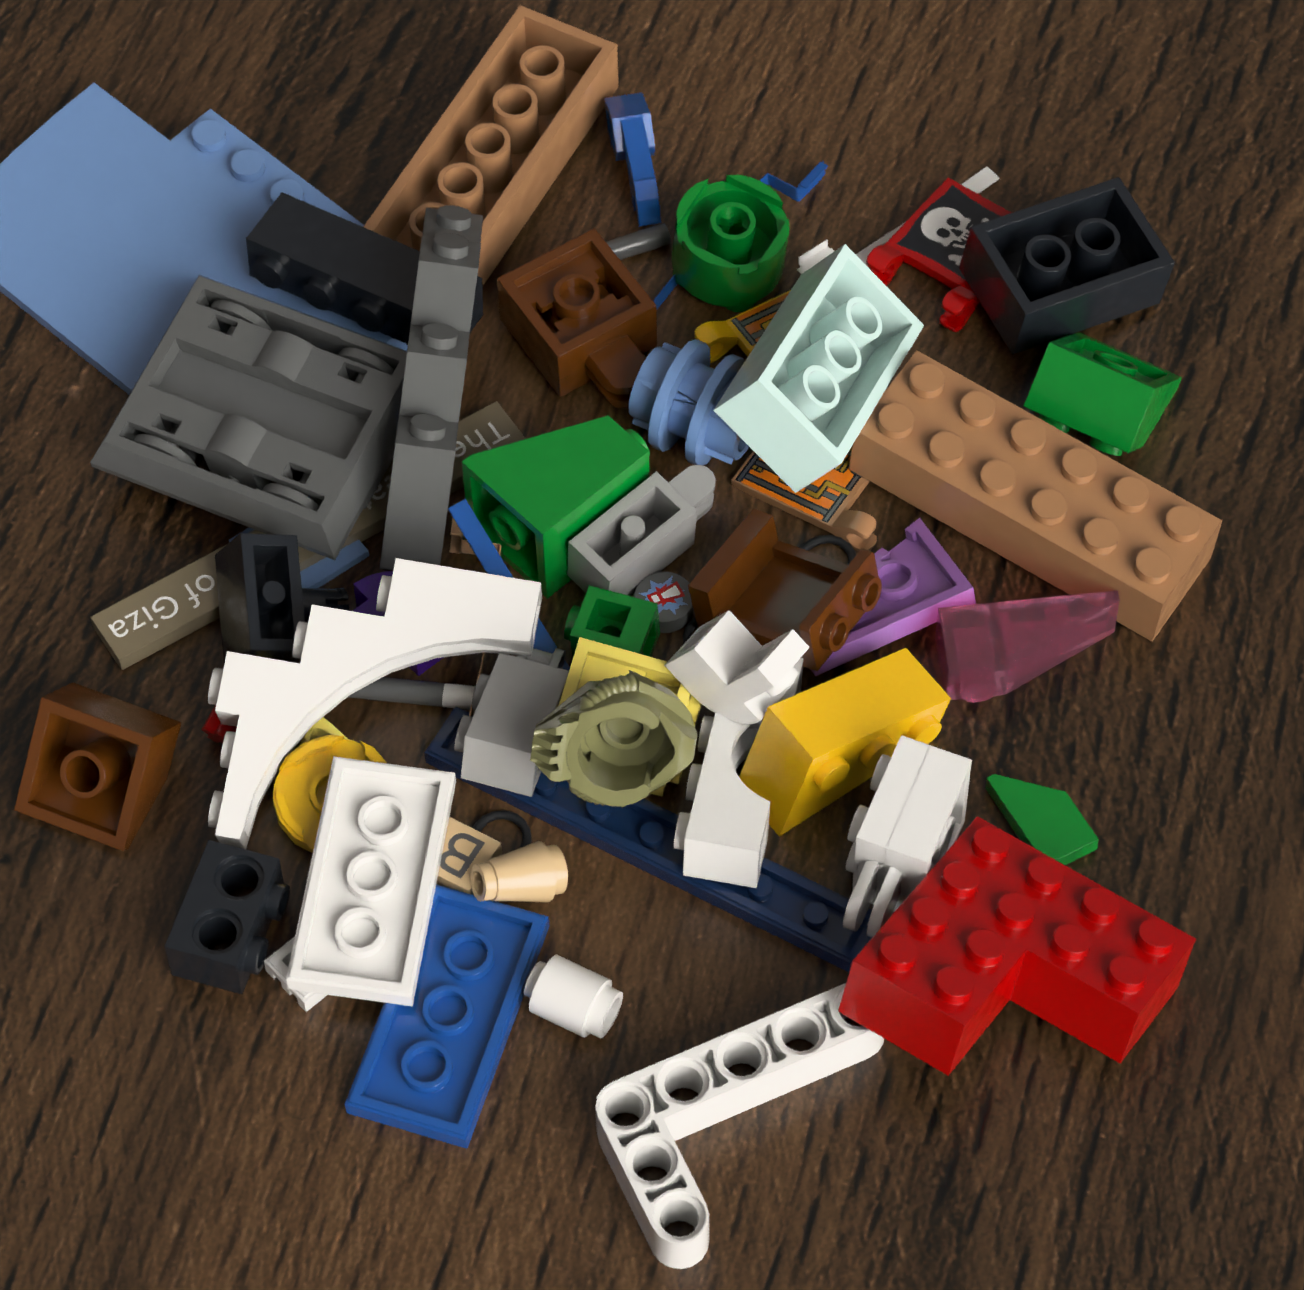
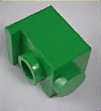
[564,585,660,657]

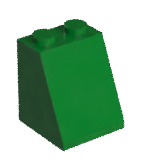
[462,415,650,599]

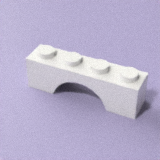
[674,658,803,888]

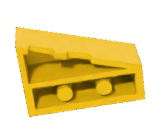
[739,648,951,837]

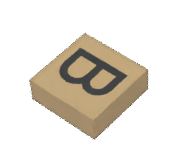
[436,817,502,895]

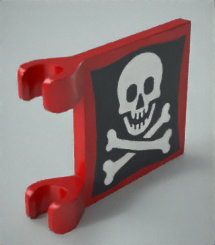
[866,177,1011,332]

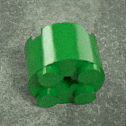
[672,175,790,312]

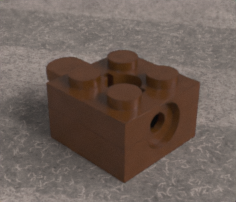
[497,228,657,408]

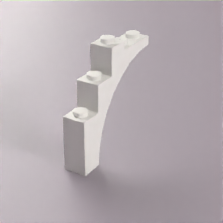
[208,558,542,849]

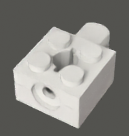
[843,735,972,938]

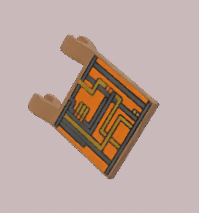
[731,447,877,551]

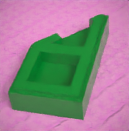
[985,774,1099,865]

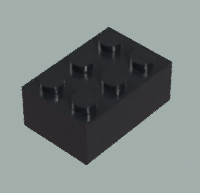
[959,177,1175,355]

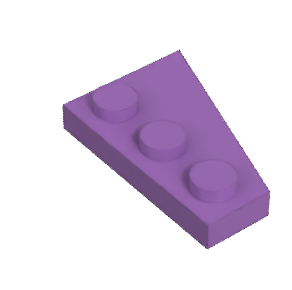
[810,518,976,676]

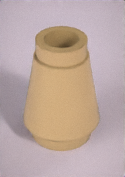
[470,841,568,902]

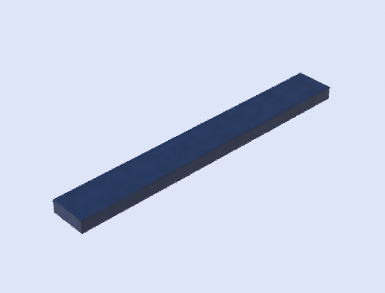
[424,707,872,972]

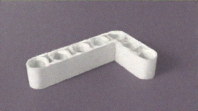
[595,983,884,1269]

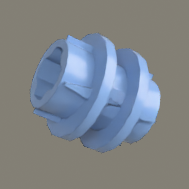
[629,339,749,466]

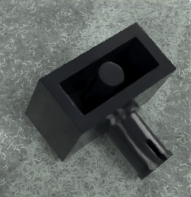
[215,533,349,664]

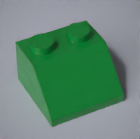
[1023,332,1182,456]

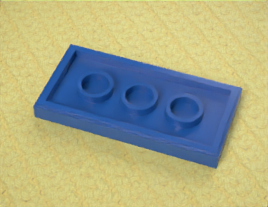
[345,885,550,1149]

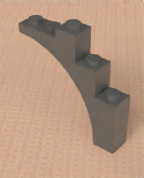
[380,205,483,570]

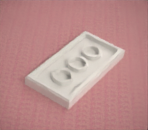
[286,756,456,1006]

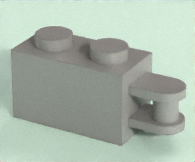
[567,465,716,596]
[454,645,569,797]

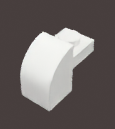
[664,610,810,724]

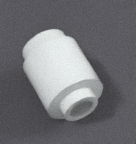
[524,955,623,1038]

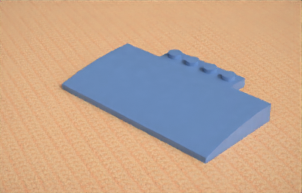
[0,83,408,395]

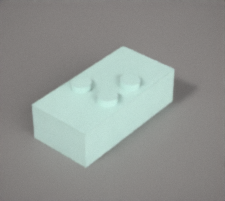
[713,244,924,493]

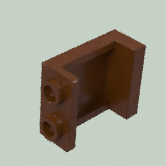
[688,508,882,672]

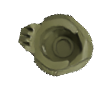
[530,670,697,808]

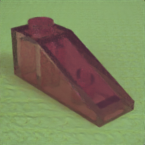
[935,590,1120,702]

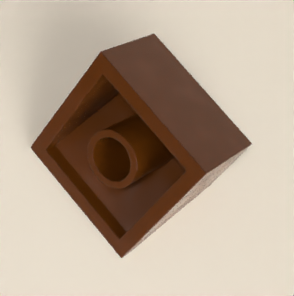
[14,682,182,851]

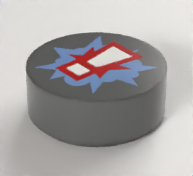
[634,572,694,633]

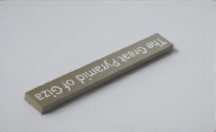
[90,401,526,670]

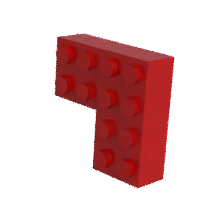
[838,816,1196,1076]

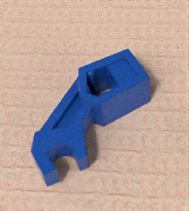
[604,92,661,226]

